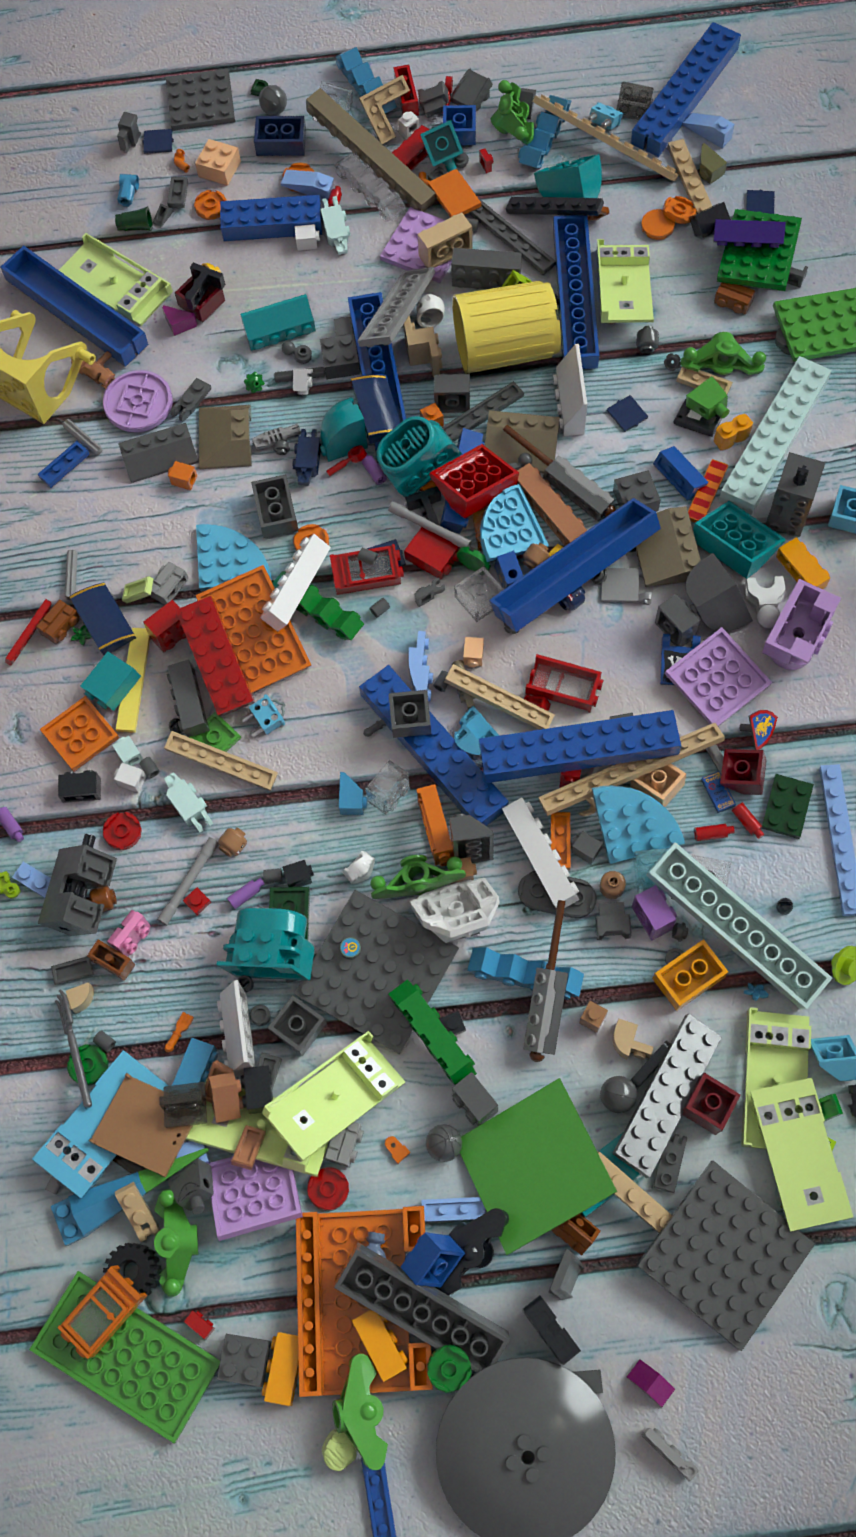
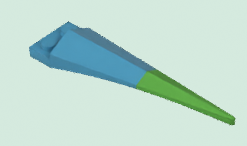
[51,1148,209,1246]

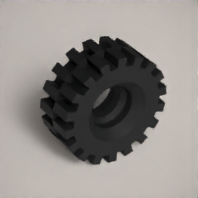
[103,1243,161,1295]

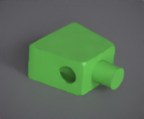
[686,376,730,419]

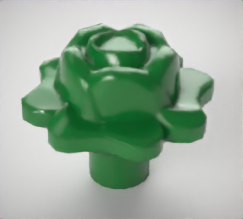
[244,372,265,393]

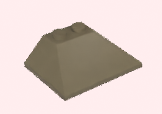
[199,405,252,469]

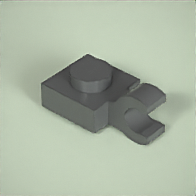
[414,578,445,607]

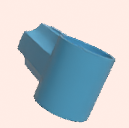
[117,174,139,207]

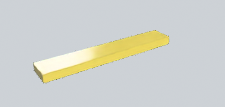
[116,628,150,733]

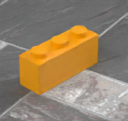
[776,537,830,589]
[352,1310,409,1382]
[262,1332,299,1406]

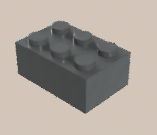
[251,474,299,538]

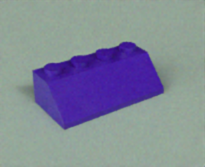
[713,219,786,248]

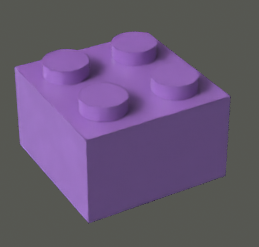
[632,885,677,941]

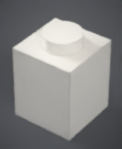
[295,224,320,251]
[114,763,146,793]

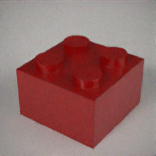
[143,599,186,653]

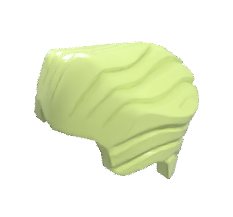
[322,1429,357,1471]

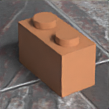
[209,1072,243,1123]

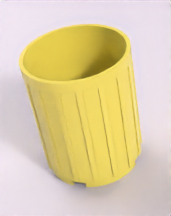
[452,281,561,374]

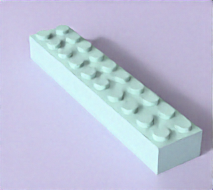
[719,356,832,516]
[646,842,832,1009]

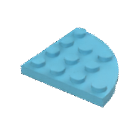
[480,484,549,562]
[196,524,272,591]
[591,785,685,864]

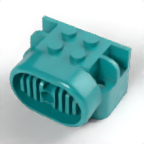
[377,416,462,498]
[217,908,314,981]

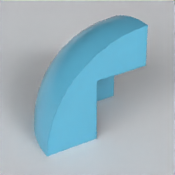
[454,706,500,755]

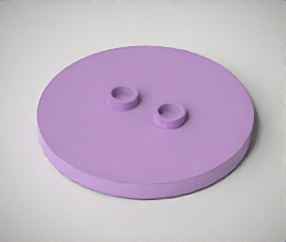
[103,370,173,432]

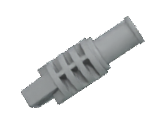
[252,423,301,450]

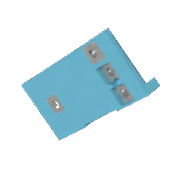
[32,1050,171,1199]

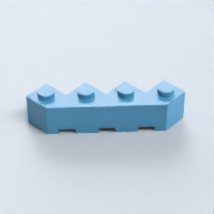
[336,47,397,113]
[518,95,572,168]
[467,947,584,999]

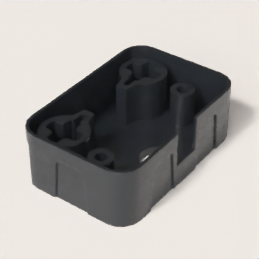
[522,1295,581,1366]

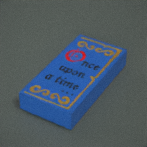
[701,771,736,813]

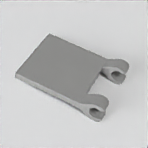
[601,568,652,604]

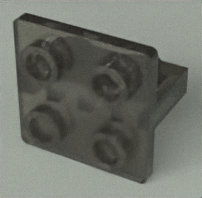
[616,81,654,121]
[159,1082,207,1128]

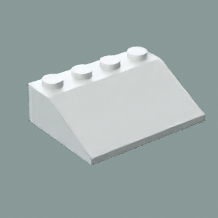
[553,344,587,436]
[217,980,256,1077]

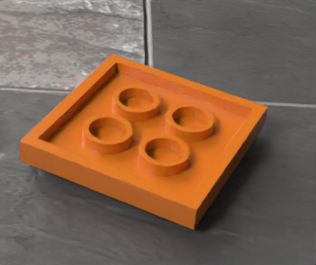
[40,696,119,772]

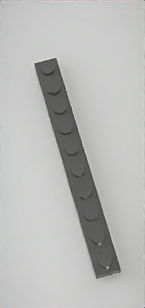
[428,166,556,275]

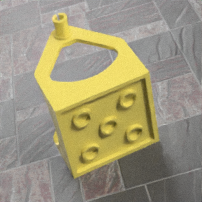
[0,310,96,424]

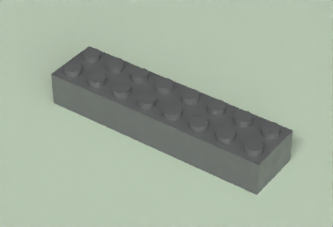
[334,1242,510,1372]

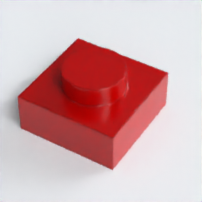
[479,148,494,173]
[183,887,211,915]

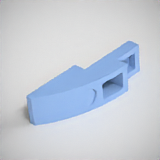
[408,631,433,701]

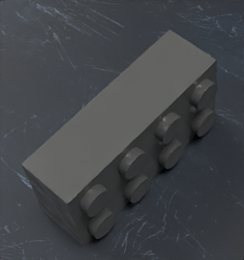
[451,248,522,289]

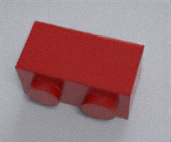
[184,1310,215,1340]

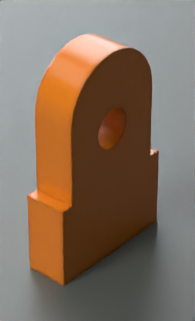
[385,1136,411,1164]

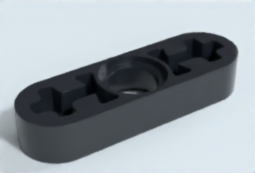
[631,1040,670,1090]

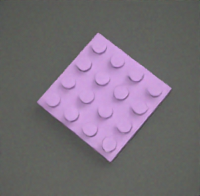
[380,207,452,283]
[665,627,772,727]
[208,1156,303,1241]

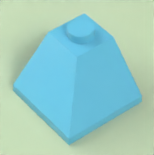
[811,1035,856,1081]

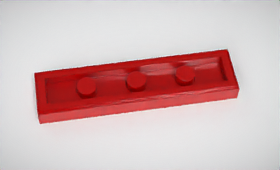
[5,599,52,666]

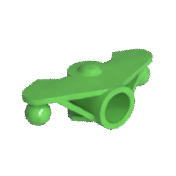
[490,80,534,144]
[680,332,766,375]
[370,855,466,899]
[154,1189,199,1297]
[332,1354,388,1470]

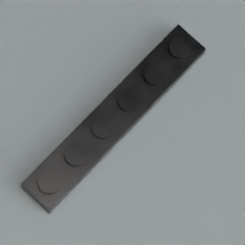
[506,197,604,216]

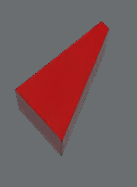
[524,695,551,711]

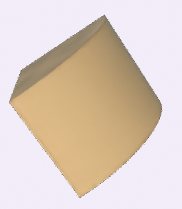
[66,982,94,1014]

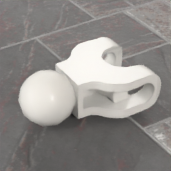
[745,576,785,628]

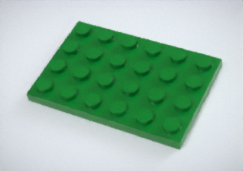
[717,209,802,291]

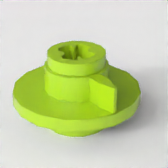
[831,945,856,985]

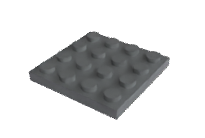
[166,69,236,131]

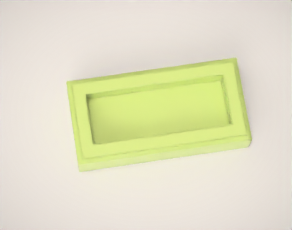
[122,576,154,603]

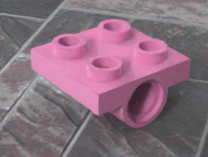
[107,910,151,957]

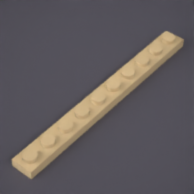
[532,94,679,181]
[539,723,724,816]

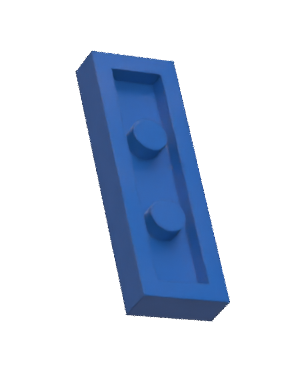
[38,441,90,488]

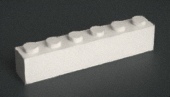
[260,534,331,632]
[502,797,579,908]

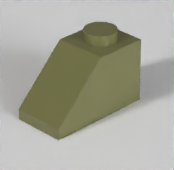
[699,143,727,184]

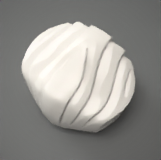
[342,851,375,884]

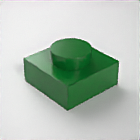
[819,1094,843,1121]

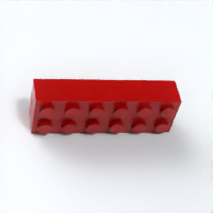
[176,596,255,717]

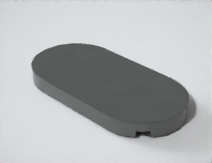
[518,871,597,918]

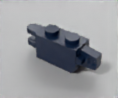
[292,429,321,486]

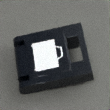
[673,393,727,437]

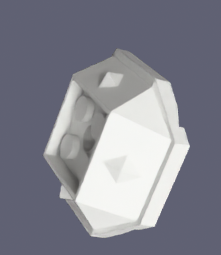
[410,878,500,943]

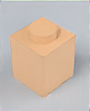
[463,637,484,667]

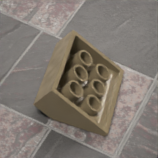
[485,410,560,473]
[635,506,701,587]

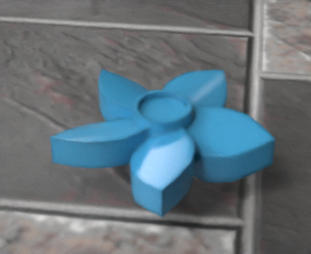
[744,982,769,1001]

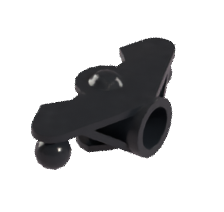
[435,1208,509,1296]

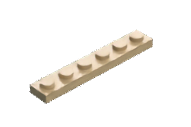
[667,139,712,213]
[444,664,555,730]
[164,731,278,791]
[597,1151,672,1233]

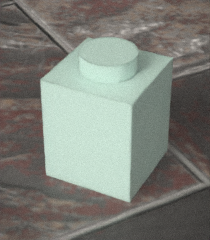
[112,735,143,766]

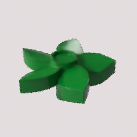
[71,625,92,646]

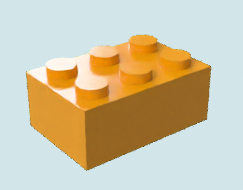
[652,939,728,1011]

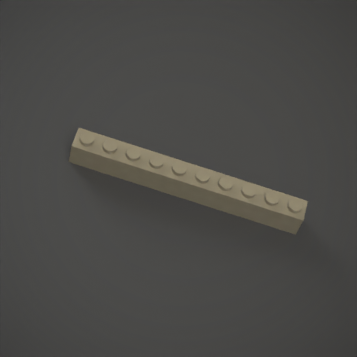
[306,88,436,212]

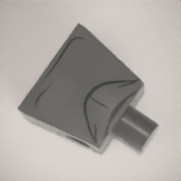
[167,1158,214,1214]

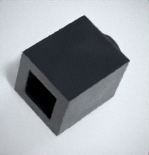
[282,860,314,887]

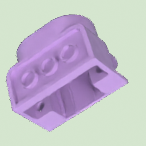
[762,579,841,670]

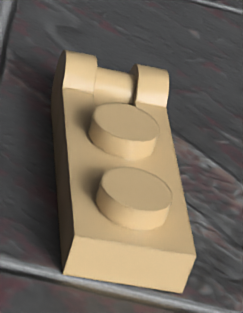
[115,1182,160,1242]

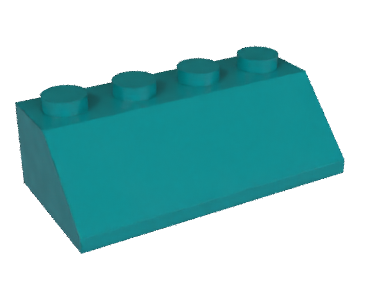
[240,294,316,351]

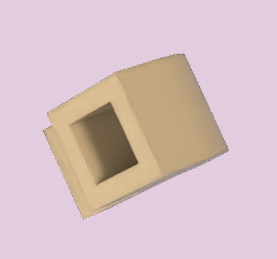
[613,1018,653,1060]

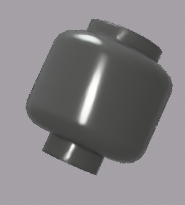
[636,326,659,354]

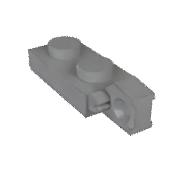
[641,1428,699,1481]

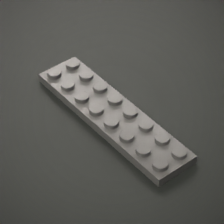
[358,267,435,347]

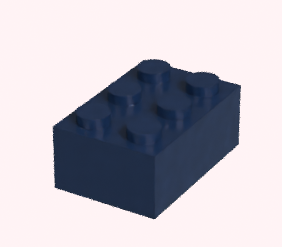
[254,116,306,156]

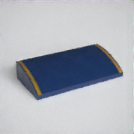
[351,375,401,444]
[69,582,136,655]

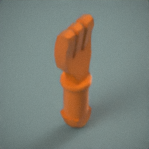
[164,1012,194,1053]

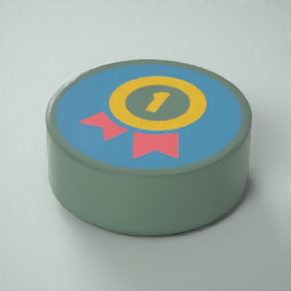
[340,937,361,958]

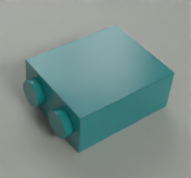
[80,651,141,711]

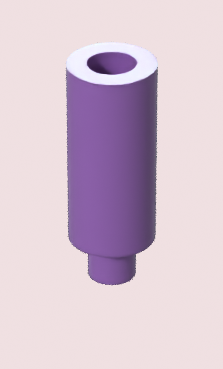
[362,454,387,485]
[0,807,24,842]
[227,878,264,909]

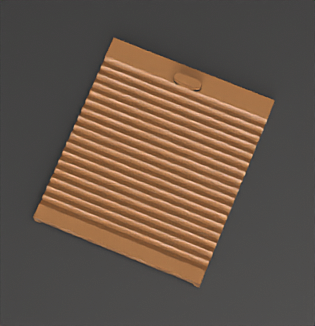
[89,1073,202,1178]

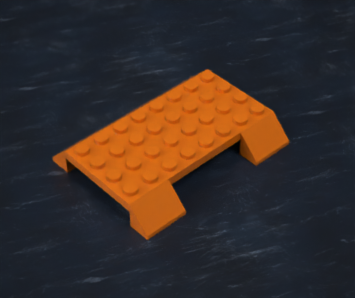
[296,1206,433,1397]

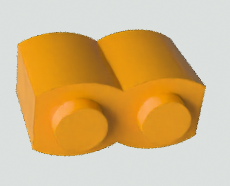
[714,414,753,450]

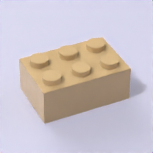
[417,213,473,268]

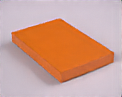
[428,169,481,218]

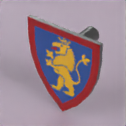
[739,710,778,750]

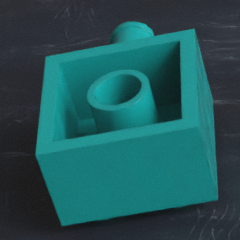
[420,120,464,172]

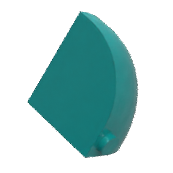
[534,154,602,198]
[319,397,368,462]

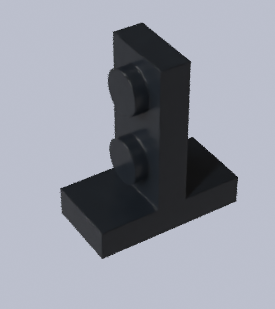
[185,262,226,311]
[405,486,441,526]

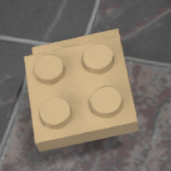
[403,316,442,377]

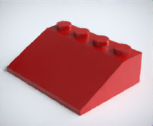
[429,444,519,519]

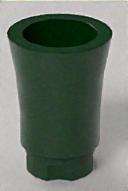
[115,206,153,231]

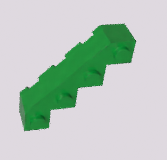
[272,571,364,640]
[388,979,477,1086]

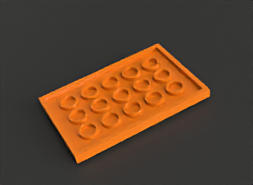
[195,565,311,693]

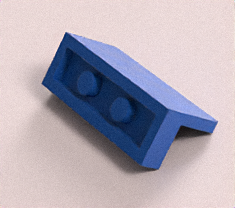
[653,446,708,501]

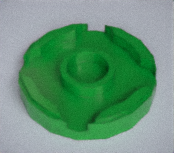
[457,547,491,574]
[67,1044,109,1086]
[427,1345,471,1393]

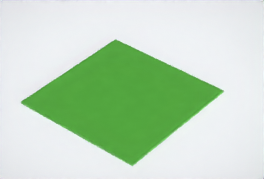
[460,1078,617,1255]

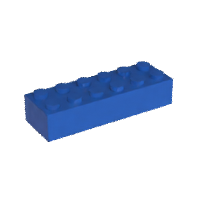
[220,195,323,241]

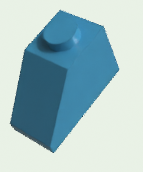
[339,772,367,815]

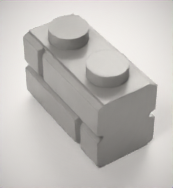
[150,562,189,605]
[324,1122,364,1167]

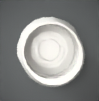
[416,294,445,328]

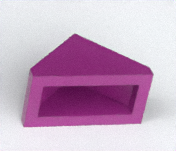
[162,305,197,336]
[627,1359,675,1407]

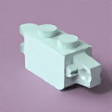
[321,196,351,255]
[164,772,213,833]

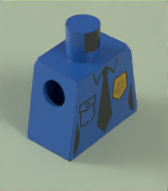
[494,551,523,589]

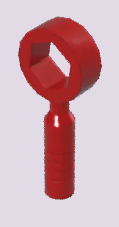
[442,76,453,114]
[326,445,367,476]

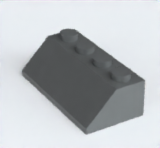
[118,423,199,483]
[450,814,494,863]

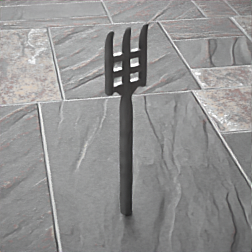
[55,989,92,1108]

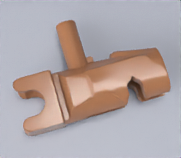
[71,351,116,389]

